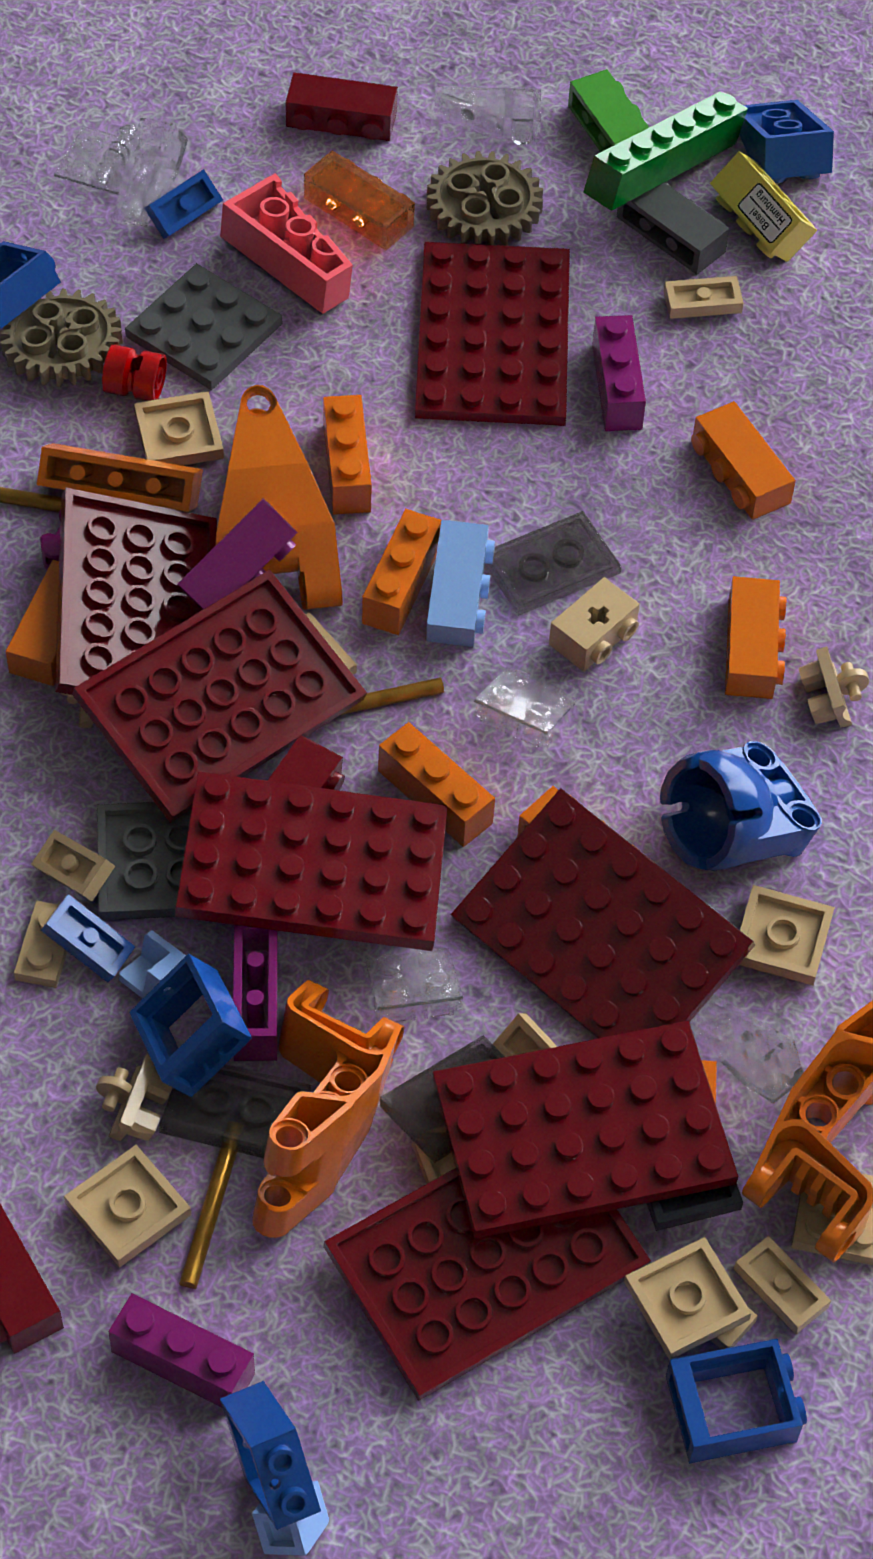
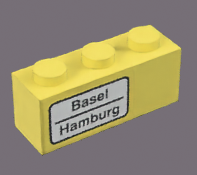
[710,151,817,262]

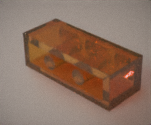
[304,150,415,251]

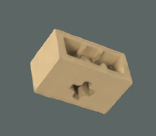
[549,577,640,672]

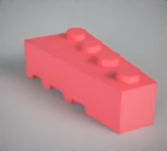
[220,173,353,314]

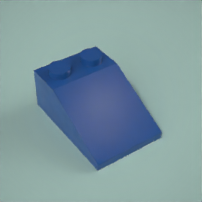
[739,100,834,183]

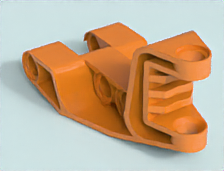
[216,385,343,610]
[252,980,405,1238]
[742,1000,873,1263]

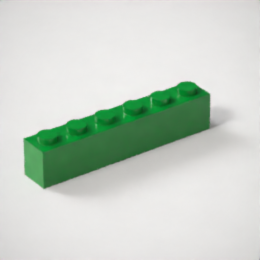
[583,91,748,211]

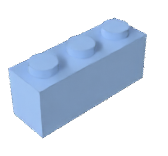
[426,520,495,647]

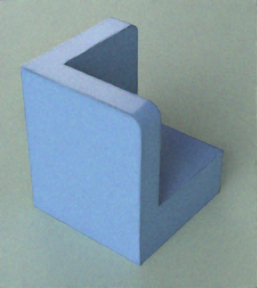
[119,930,186,999]
[252,1481,329,1556]

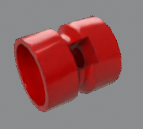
[102,344,167,401]

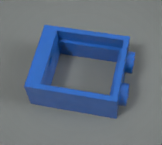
[0,241,61,329]
[129,953,252,1097]
[666,1339,807,1464]
[220,1381,321,1530]

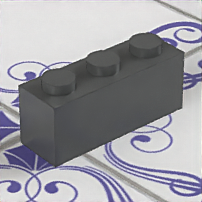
[617,182,729,275]

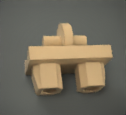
[798,646,869,728]
[96,1054,172,1141]

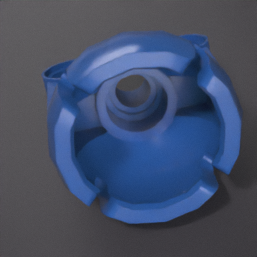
[660,741,822,871]

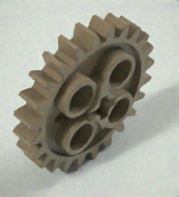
[426,151,543,246]
[0,288,123,387]

